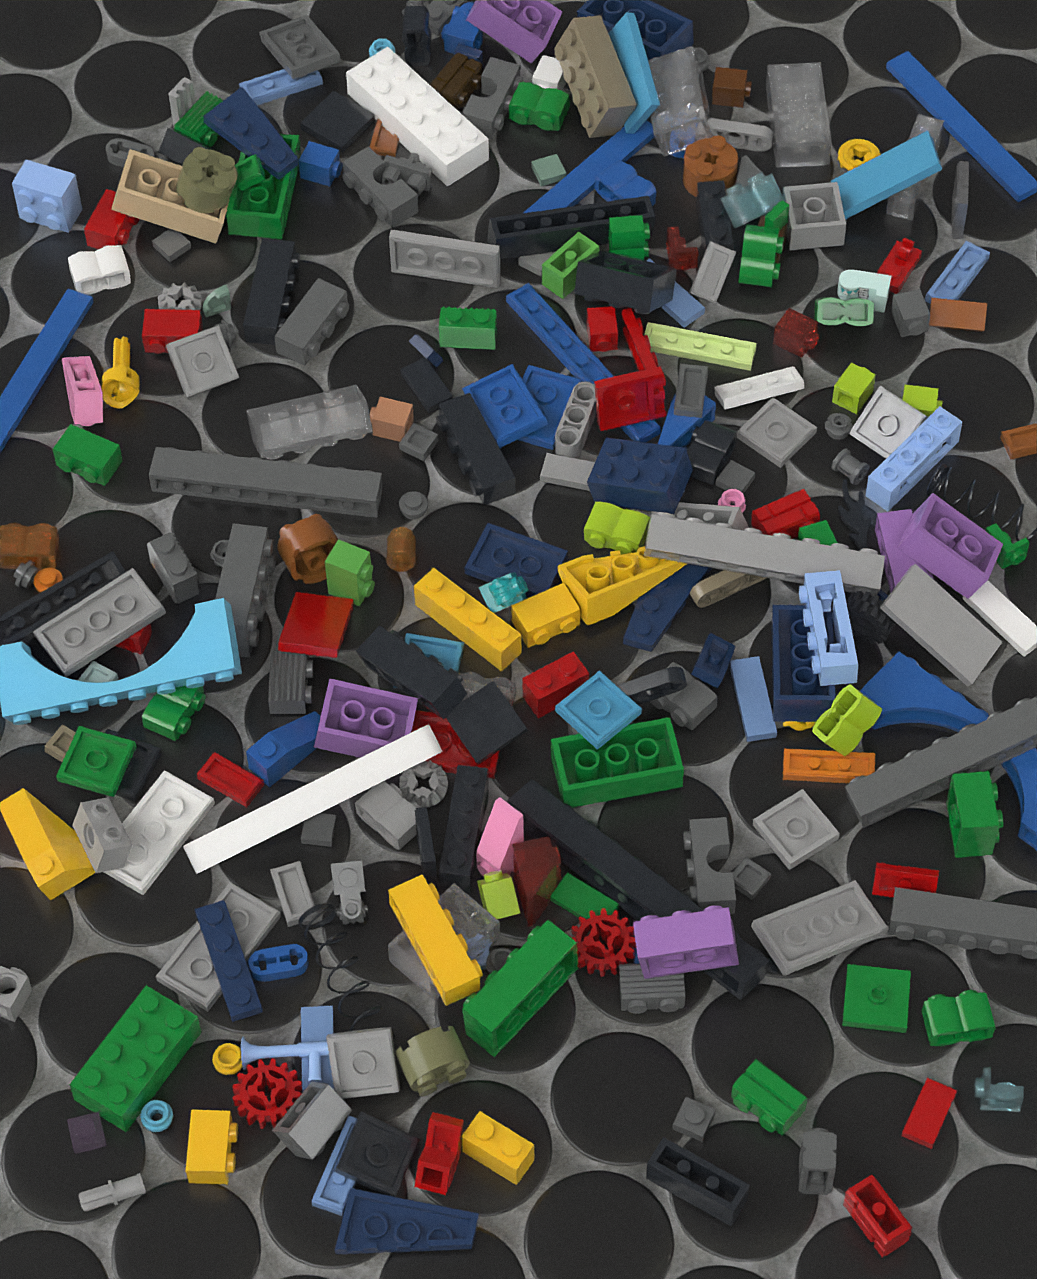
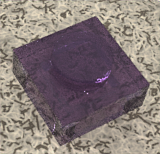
[67,1112,107,1154]

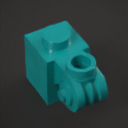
[479,572,528,614]

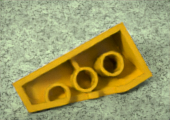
[557,546,688,625]
[0,788,95,901]

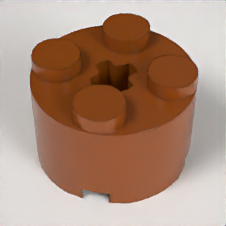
[683,135,738,197]
[277,514,338,584]

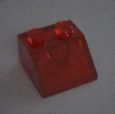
[512,836,561,927]

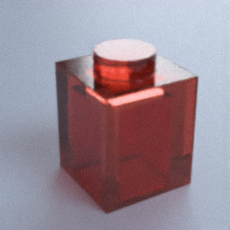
[773,308,819,358]

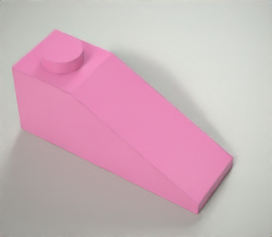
[62,356,103,426]
[476,797,524,876]

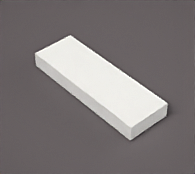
[715,366,804,409]
[963,581,1037,657]

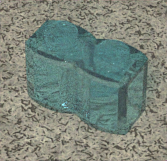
[720,172,785,228]

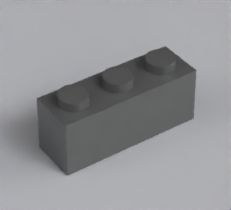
[274,278,349,366]

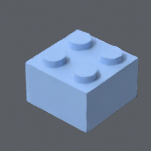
[12,160,82,233]

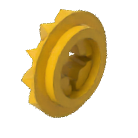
[837,139,881,171]

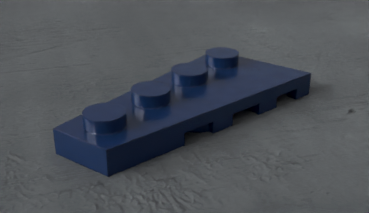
[203,87,298,180]
[623,564,712,652]
[335,1188,479,1254]

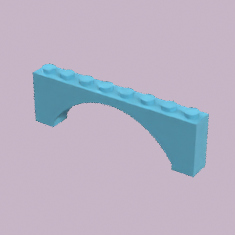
[0,598,242,725]

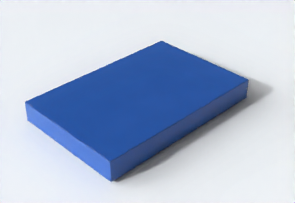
[462,364,548,448]
[517,365,581,450]

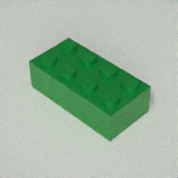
[226,133,301,240]
[551,717,684,808]
[463,920,578,1057]
[69,985,202,1132]

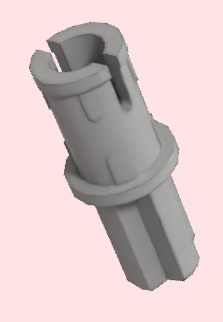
[79,1173,146,1211]

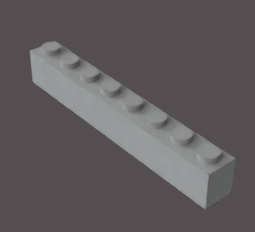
[644,512,885,596]

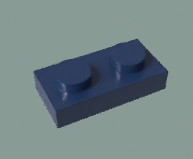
[691,633,736,688]

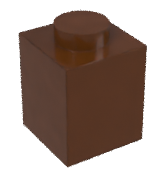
[712,67,752,108]

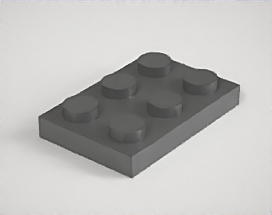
[260,15,340,79]

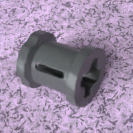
[831,448,870,485]

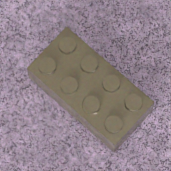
[554,16,637,138]

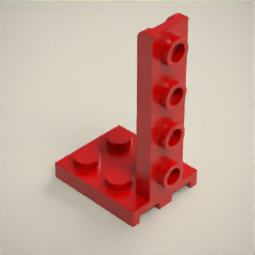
[594,308,666,431]

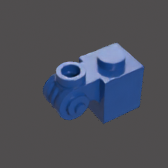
[441,2,483,54]

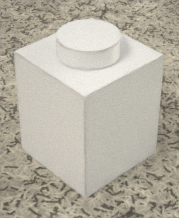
[532,55,566,91]

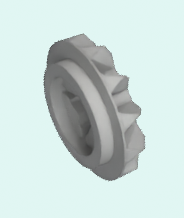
[158,282,202,310]
[399,760,448,807]

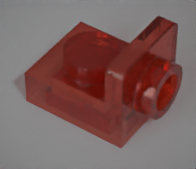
[666,226,699,270]

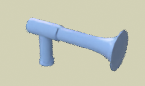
[241,1036,329,1084]

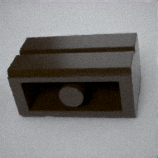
[430,52,483,110]

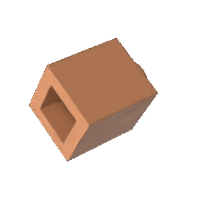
[369,397,414,442]

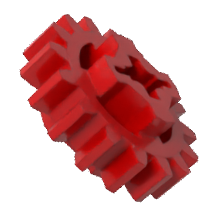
[571,908,636,977]
[232,1058,302,1129]

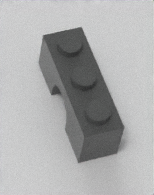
[462,57,523,140]
[342,146,418,228]
[683,817,736,914]

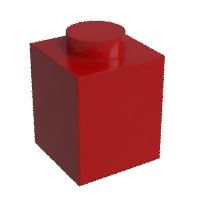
[587,306,618,352]

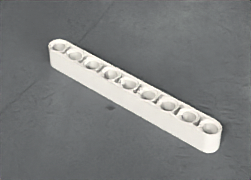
[183,724,443,874]

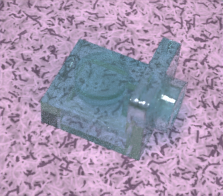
[975,1067,1024,1112]

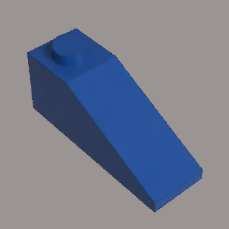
[658,394,716,447]
[246,711,321,788]

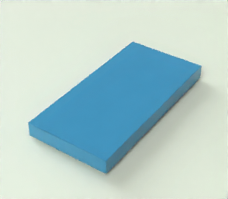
[608,12,660,133]
[831,130,942,219]

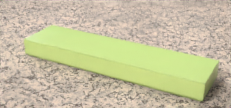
[644,322,757,371]

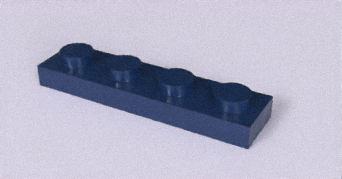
[195,900,262,1022]

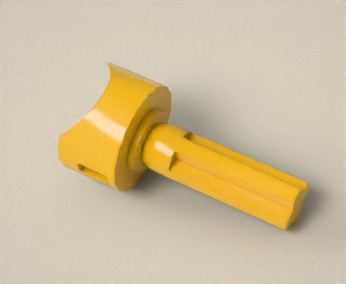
[101,336,140,409]

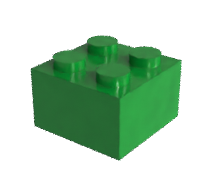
[946,771,1003,858]

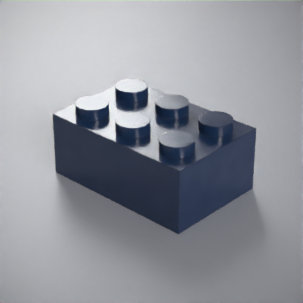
[587,438,693,514]

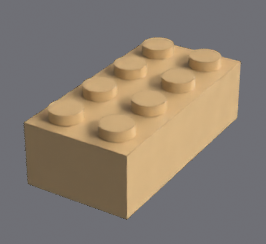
[111,149,229,244]

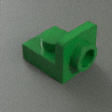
[986,523,1030,569]

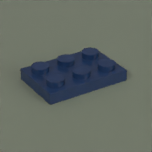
[464,523,568,597]

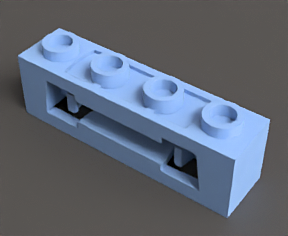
[866,407,962,512]
[799,570,858,686]

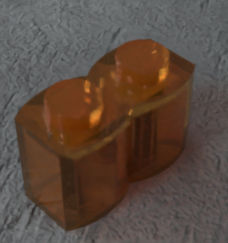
[0,523,59,569]

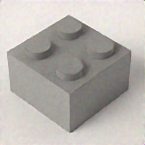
[782,182,846,250]

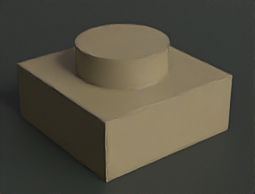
[44,724,76,762]

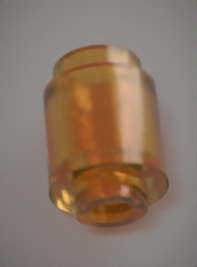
[386,527,416,572]

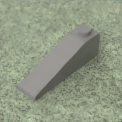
[631,502,749,531]

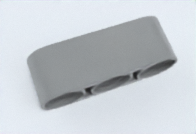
[555,382,597,459]

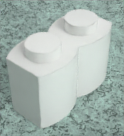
[68,245,131,295]

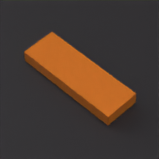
[783,748,875,783]

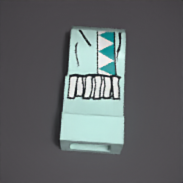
[837,270,891,312]

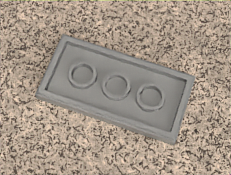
[389,230,501,288]
[880,563,1002,687]
[33,568,166,677]
[751,880,889,976]
[156,882,281,1012]

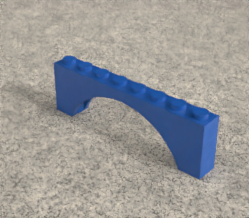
[860,652,1037,851]

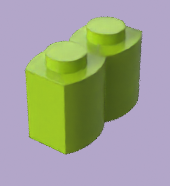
[584,501,650,554]
[812,684,882,756]

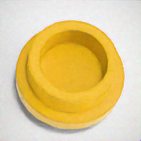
[212,1043,243,1075]

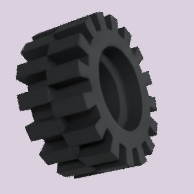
[846,591,896,644]

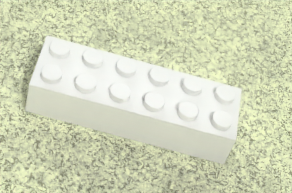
[346,47,489,187]

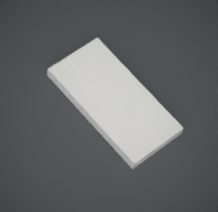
[104,770,215,895]

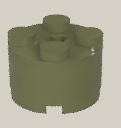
[176,147,237,213]
[395,1026,470,1097]

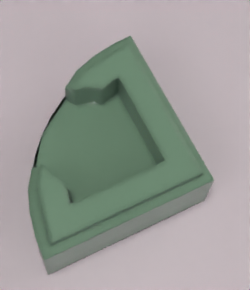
[202,285,232,317]

